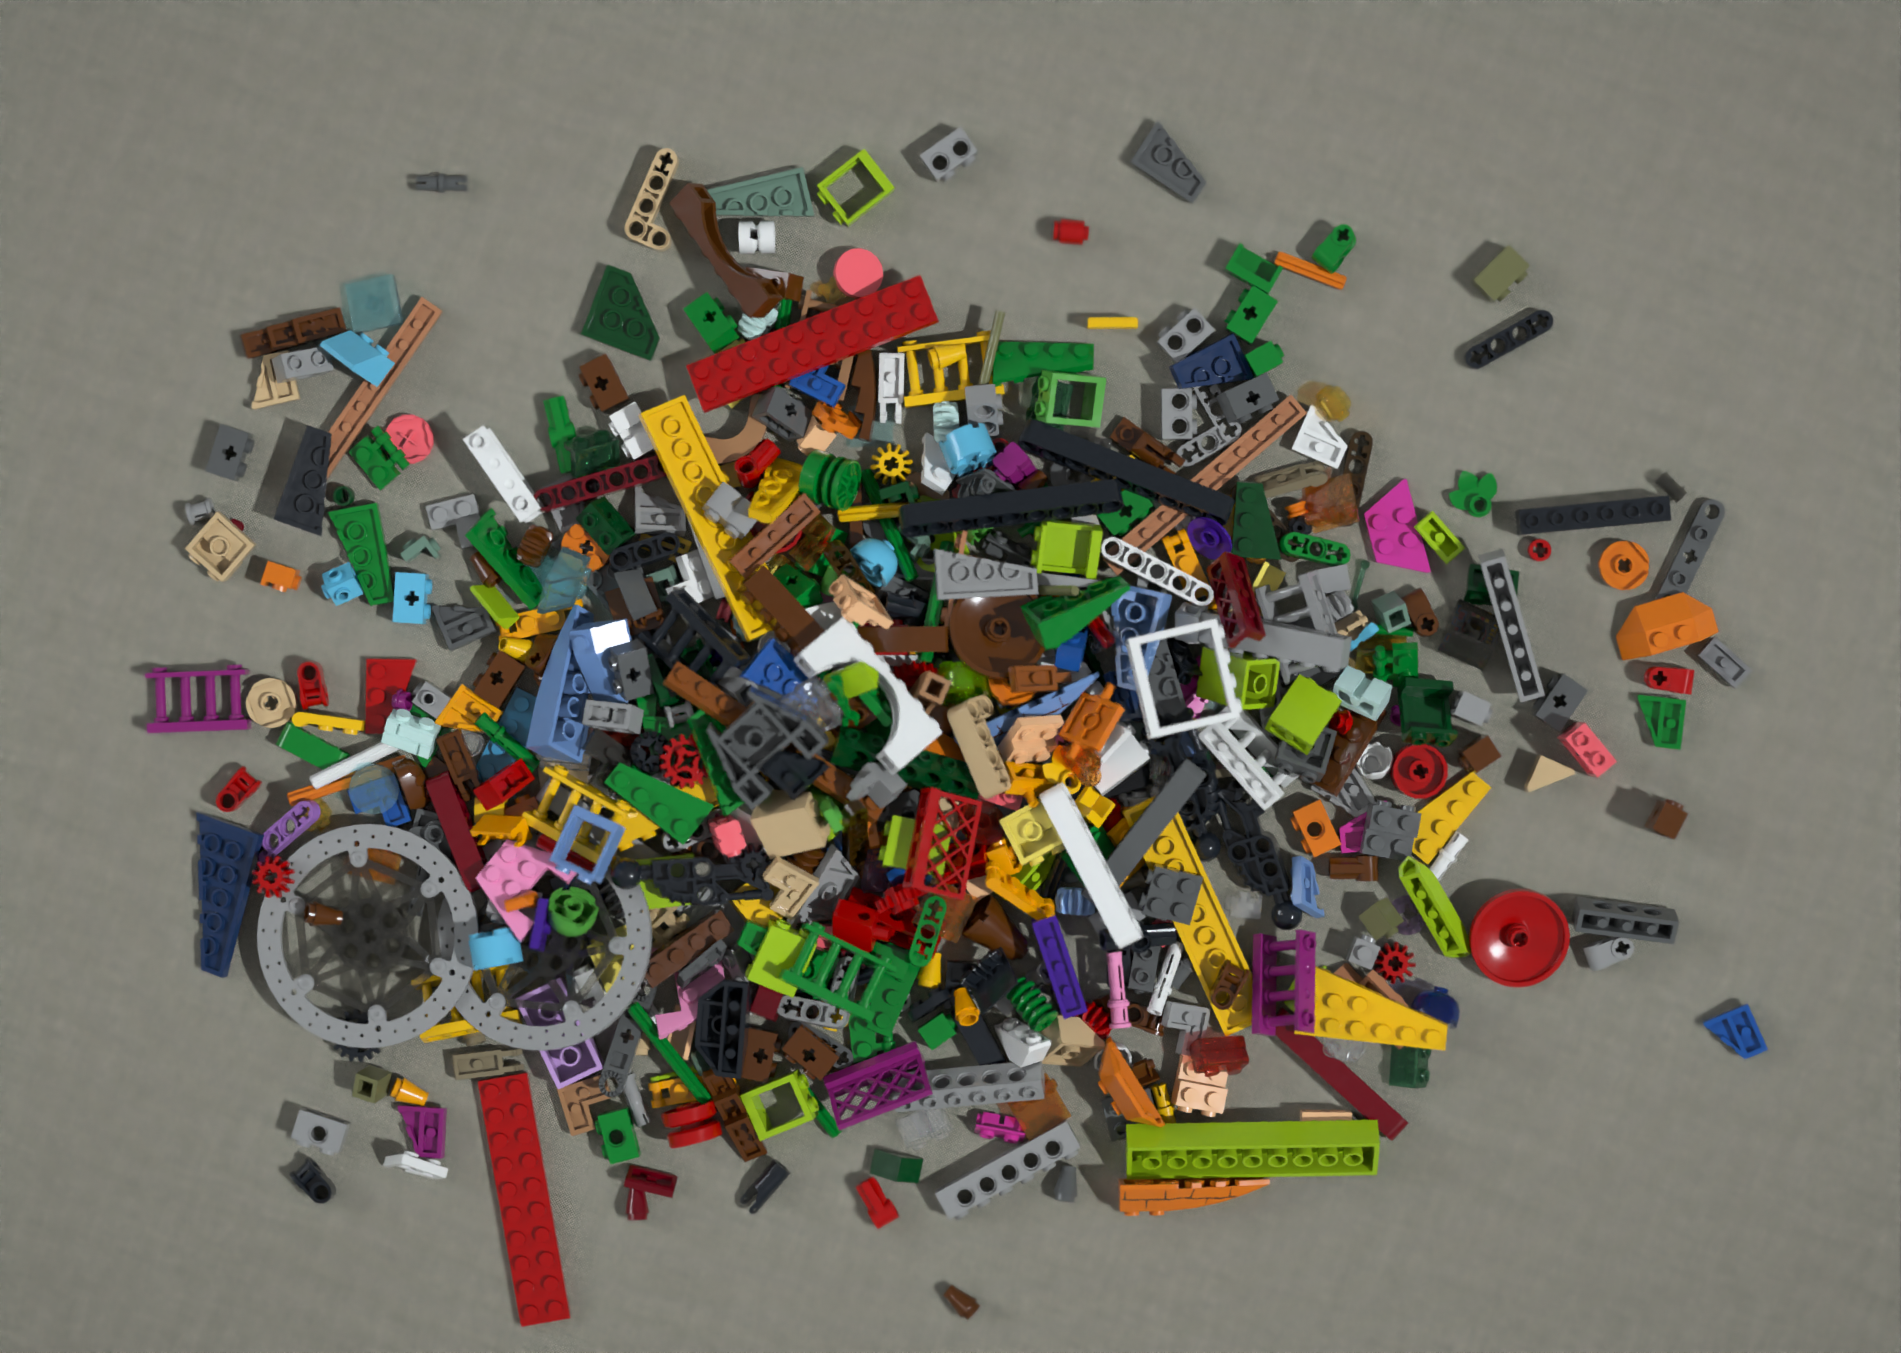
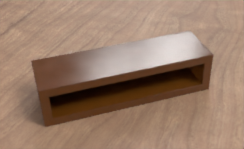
[736,565,826,657]
[634,909,735,988]

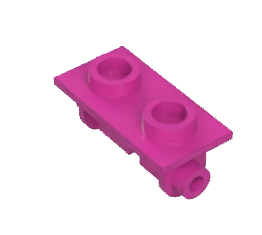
[974,1111,1027,1144]

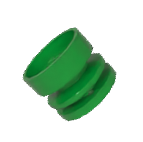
[799,450,861,511]

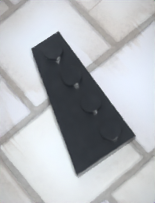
[273,425,332,536]

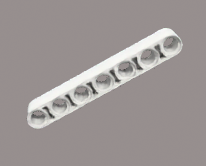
[1040,782,1143,949]

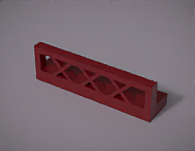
[1206,551,1266,649]

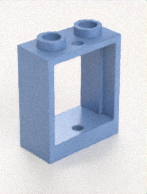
[549,805,626,885]

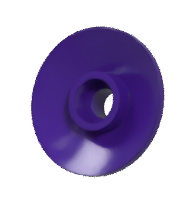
[1187,517,1232,560]

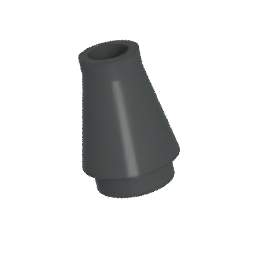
[1053,1165,1078,1203]

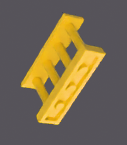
[897,330,1005,408]
[522,764,638,867]
[411,964,523,1043]

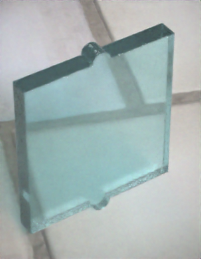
[848,404,895,447]

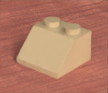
[1039,1014,1105,1067]

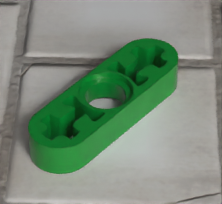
[1279,532,1351,567]
[909,896,947,968]

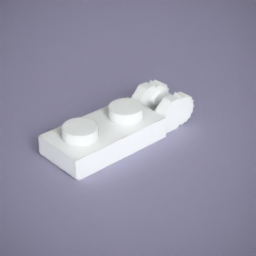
[878,353,905,424]

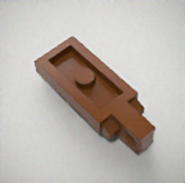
[1009,665,1072,693]

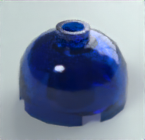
[1410,986,1460,1029]

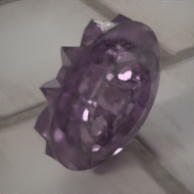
[1392,895,1426,935]

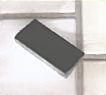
[614,569,657,621]

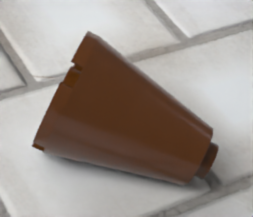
[958,895,1028,961]

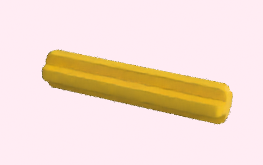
[837,502,909,522]

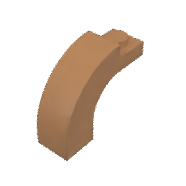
[705,394,768,465]
[888,671,951,739]

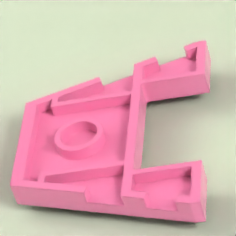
[476,839,577,943]
[644,947,725,1040]

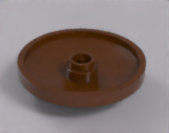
[948,595,1045,679]

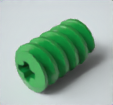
[1005,977,1058,1032]

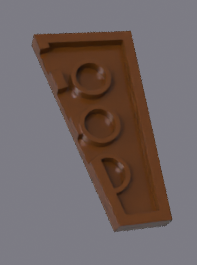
[1298,709,1387,797]

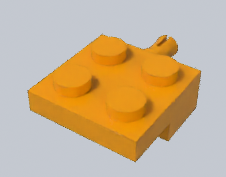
[998,750,1054,808]

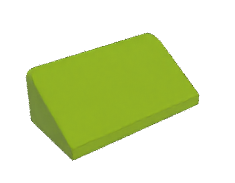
[1414,511,1465,565]
[470,585,520,629]
[824,661,879,699]

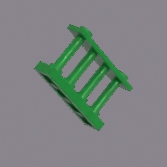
[777,921,897,1022]

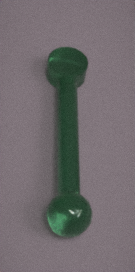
[1351,559,1370,610]

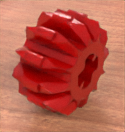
[252,856,295,898]
[1374,941,1416,984]
[1072,1001,1112,1040]

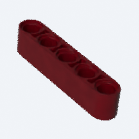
[425,770,488,893]

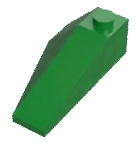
[1020,576,1130,650]

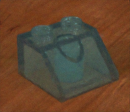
[537,546,592,614]

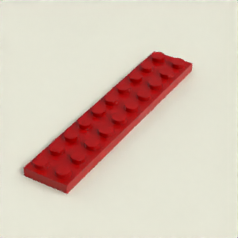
[686,275,939,413]
[478,1072,571,1327]

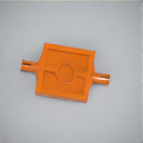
[1058,682,1125,761]

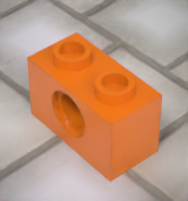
[1290,799,1342,857]

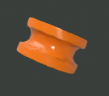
[1284,501,1309,519]

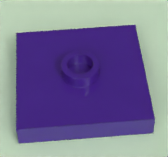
[529,898,552,952]

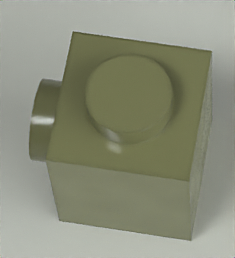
[1358,897,1404,941]
[352,1065,392,1104]

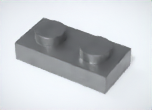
[1697,637,1752,689]

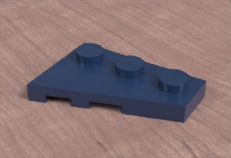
[1168,333,1254,389]

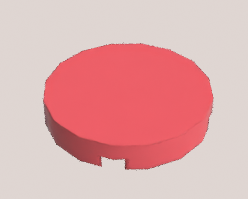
[833,248,883,299]
[385,415,434,464]

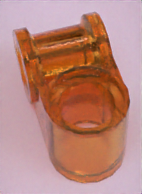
[1060,743,1102,787]

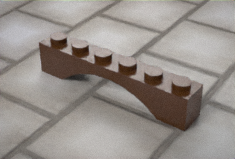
[669,183,783,318]

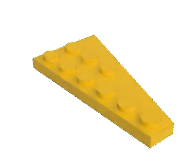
[1294,966,1448,1051]

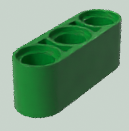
[276,722,351,770]

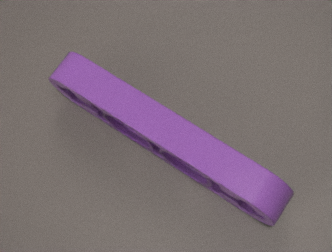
[256,800,321,866]

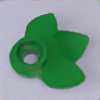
[1448,471,1497,518]

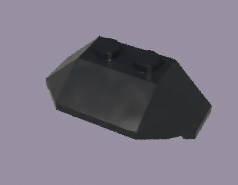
[695,979,751,1079]

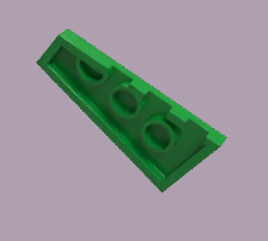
[328,503,394,606]

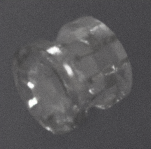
[463,732,485,757]

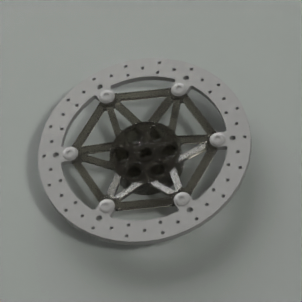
[257,824,479,1048]
[435,828,652,1051]

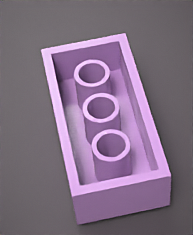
[515,975,605,1090]

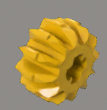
[870,443,913,485]

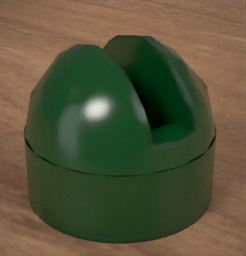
[333,486,355,506]

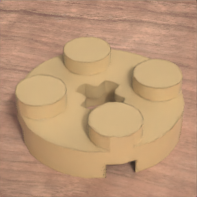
[246,678,297,728]

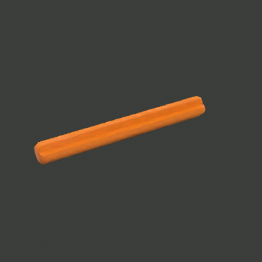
[287,755,406,807]

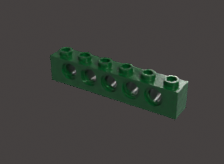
[830,725,980,800]

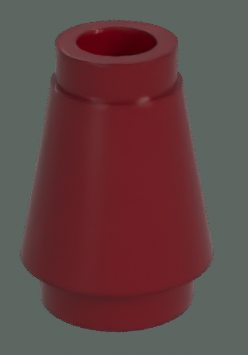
[625,1188,650,1221]

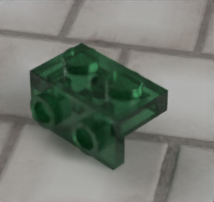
[1389,1045,1431,1089]

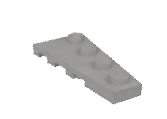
[934,549,1038,600]

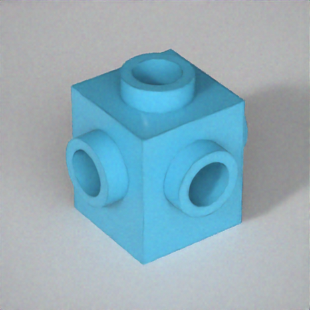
[321,562,363,606]

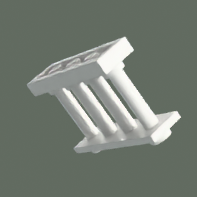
[463,425,545,524]
[1198,706,1300,811]

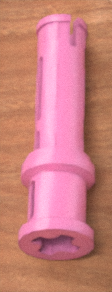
[1106,951,1132,1029]

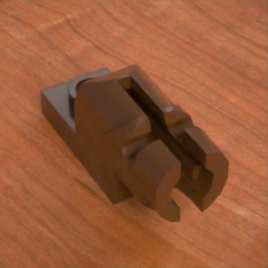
[1109,417,1186,474]

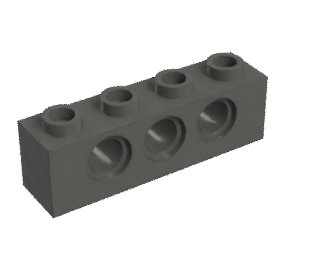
[1572,896,1679,944]

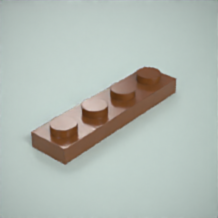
[728,493,820,579]

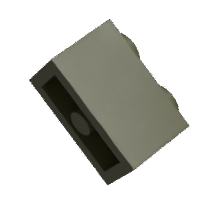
[1471,245,1530,303]

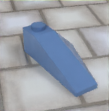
[1111,585,1172,691]
[569,619,632,704]

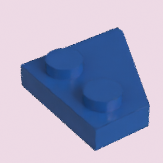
[1703,1003,1768,1059]

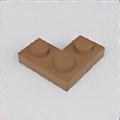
[557,1074,611,1136]

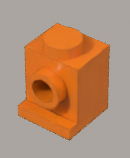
[260,561,302,592]

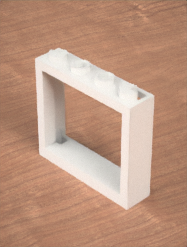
[1125,619,1242,739]

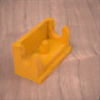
[470,814,532,847]

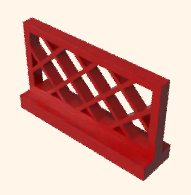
[902,787,983,901]

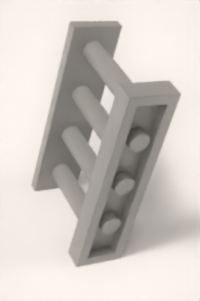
[1255,569,1338,685]

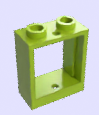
[816,149,895,227]
[740,1069,819,1141]

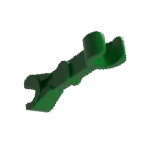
[827,674,860,727]

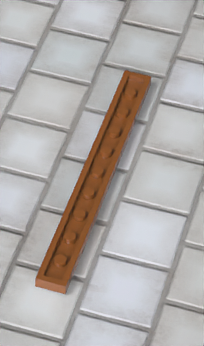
[663,661,884,824]

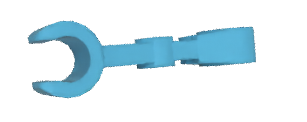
[1350,623,1379,651]

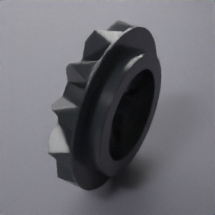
[630,731,670,772]

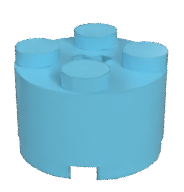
[939,423,997,478]
[468,928,524,971]

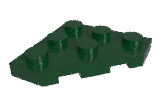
[581,264,660,362]

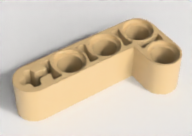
[625,148,679,252]
[947,695,1011,799]

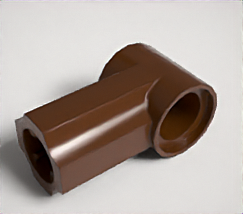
[1329,855,1378,881]

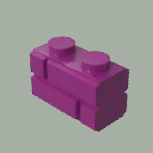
[993,442,1037,487]

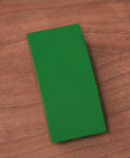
[861,942,910,980]

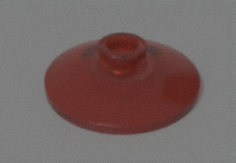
[958,799,1005,845]

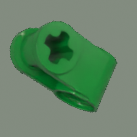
[1311,224,1356,274]

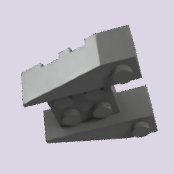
[707,686,829,810]

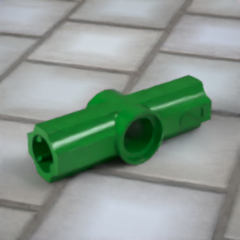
[543,396,582,474]

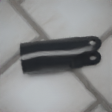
[740,1159,791,1214]

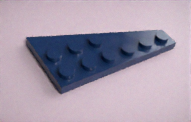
[196,812,264,978]

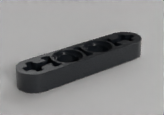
[1464,310,1553,370]

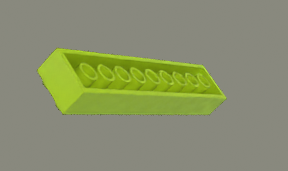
[1125,1119,1380,1180]

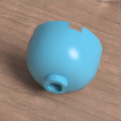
[850,538,898,587]

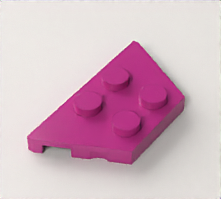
[1363,479,1431,573]

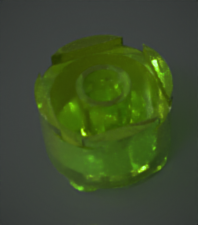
[937,661,990,707]

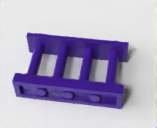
[1031,911,1088,1019]

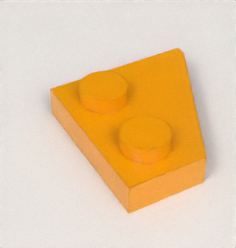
[435,684,503,733]

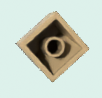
[750,789,830,859]

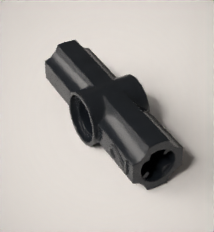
[880,591,948,627]
[1098,921,1177,953]

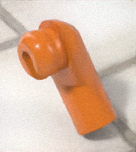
[504,890,539,913]

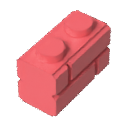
[707,814,746,857]

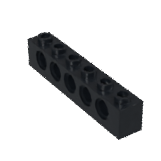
[1515,495,1671,536]

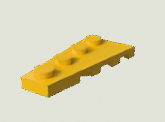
[748,457,803,524]
[1412,772,1491,865]

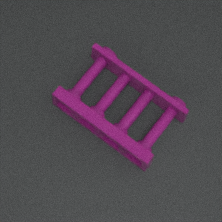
[145,665,252,733]
[1252,929,1316,1037]

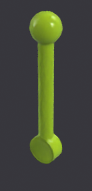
[650,1065,698,1083]

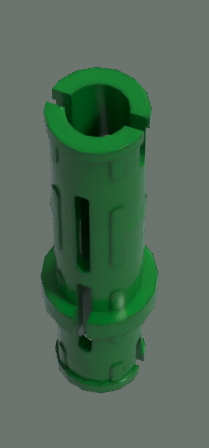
[474,712,541,773]

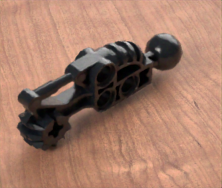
[1141,707,1221,862]
[1218,781,1303,931]
[610,843,774,906]

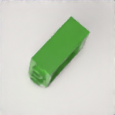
[1035,370,1106,428]

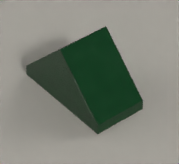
[869,1149,923,1183]

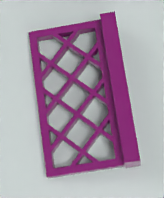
[823,1041,933,1130]

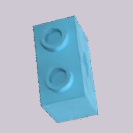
[393,572,433,624]

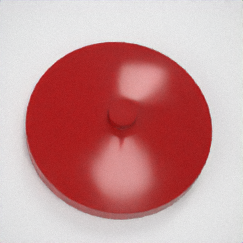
[1469,888,1570,987]

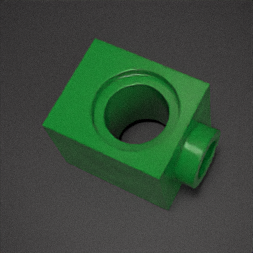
[1244,341,1284,378]
[918,1011,957,1050]

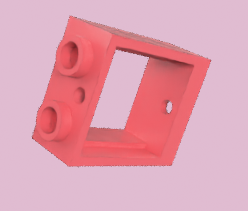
[1557,722,1617,778]

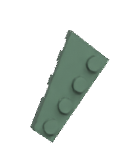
[707,167,815,217]

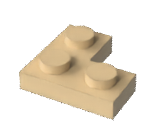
[763,856,819,920]

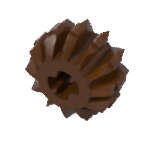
[516,524,553,568]

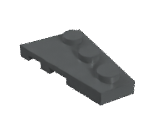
[1130,121,1207,204]
[1148,639,1186,718]

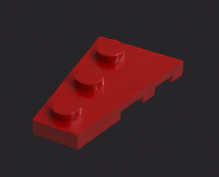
[365,659,418,734]

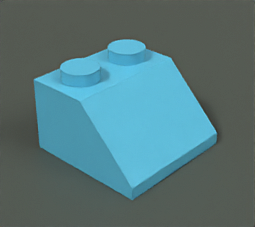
[320,330,395,387]

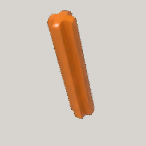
[1274,251,1347,290]

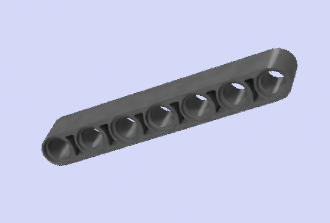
[1080,758,1207,906]

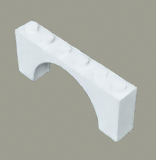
[793,617,943,776]
[1037,648,1151,796]

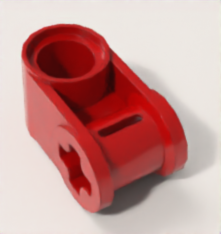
[297,660,329,710]
[1644,667,1695,695]
[216,766,263,812]

